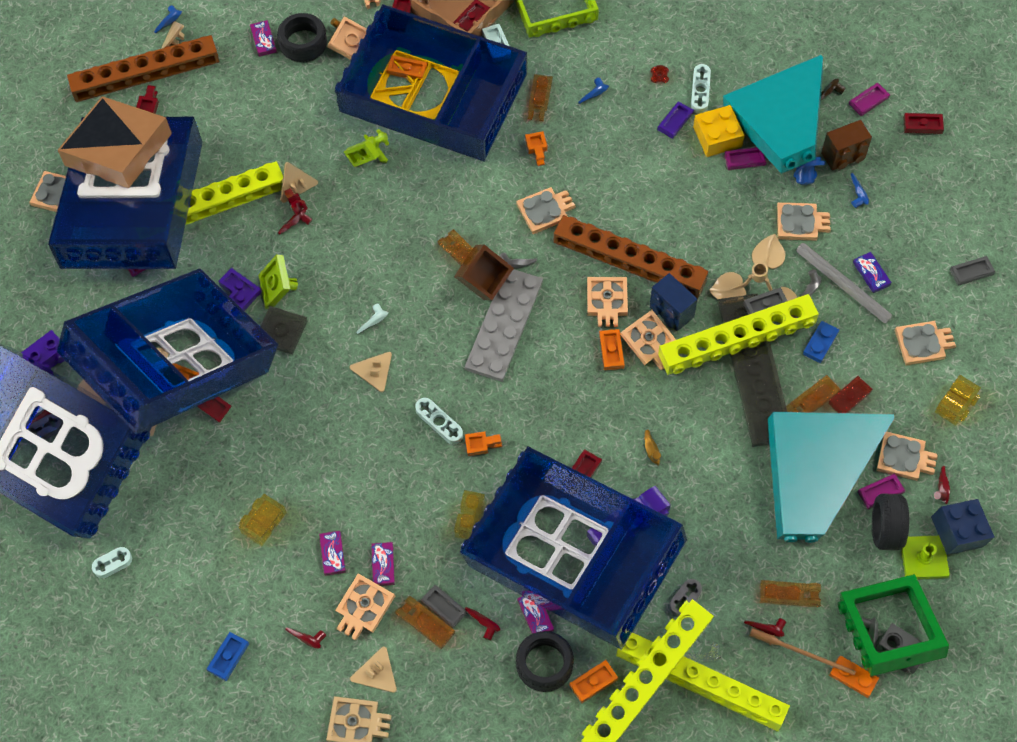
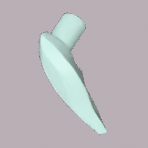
[356,304,388,334]

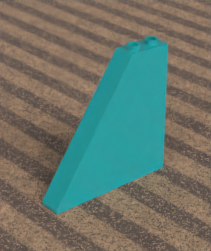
[723,55,823,174]
[768,412,894,543]

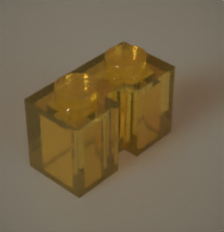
[935,375,981,426]
[454,490,485,542]
[239,494,287,546]

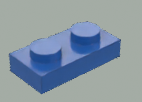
[803,321,840,364]
[207,632,249,681]

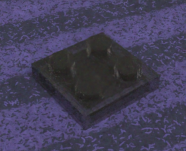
[254,306,308,355]

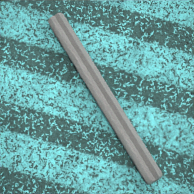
[796,243,892,323]

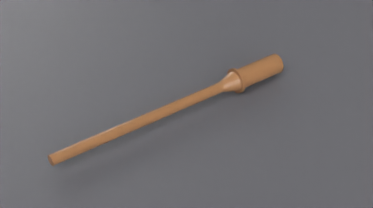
[750,628,856,675]

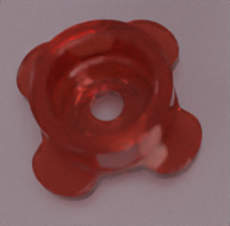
[651,65,669,83]

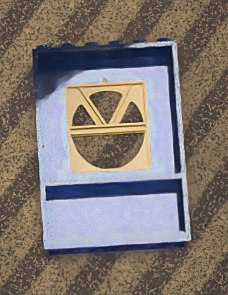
[335,4,527,162]

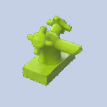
[344,129,389,167]

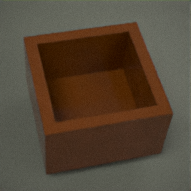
[821,119,872,171]
[454,244,514,300]

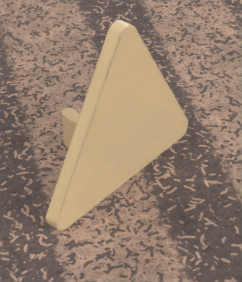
[161,21,184,49]
[280,162,318,203]
[350,352,392,392]
[350,647,397,693]

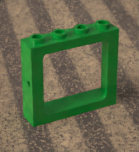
[837,574,949,676]

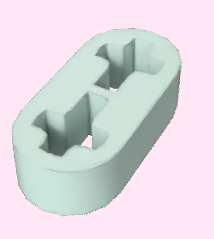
[92,547,132,578]

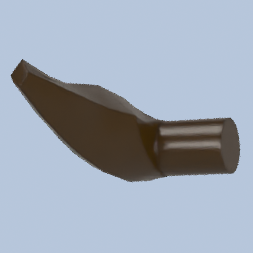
[821,79,846,100]

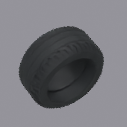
[277,13,327,62]
[872,493,909,550]
[516,631,574,692]

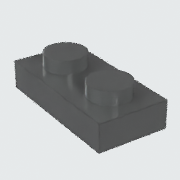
[743,287,787,315]

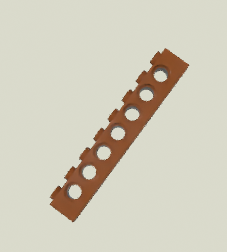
[67,35,220,102]
[553,215,709,299]

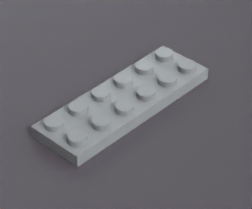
[465,269,543,382]

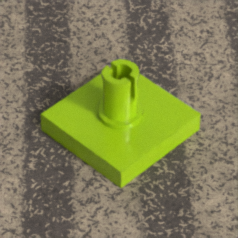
[258,254,298,309]
[901,535,950,579]

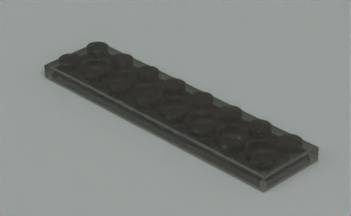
[718,293,787,447]

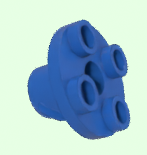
[794,157,825,185]

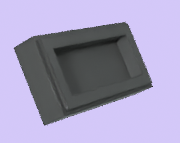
[950,256,995,286]
[421,585,467,629]

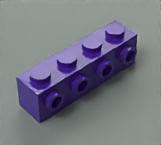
[0,330,70,403]

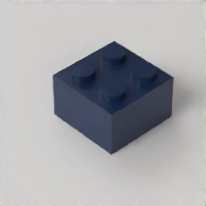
[649,273,698,331]
[931,499,995,555]

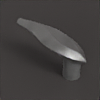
[499,253,537,268]
[801,269,821,296]
[861,617,878,650]

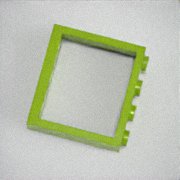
[514,0,599,38]

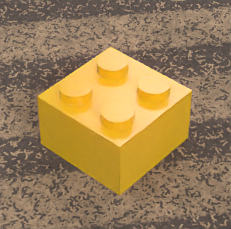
[693,105,744,157]

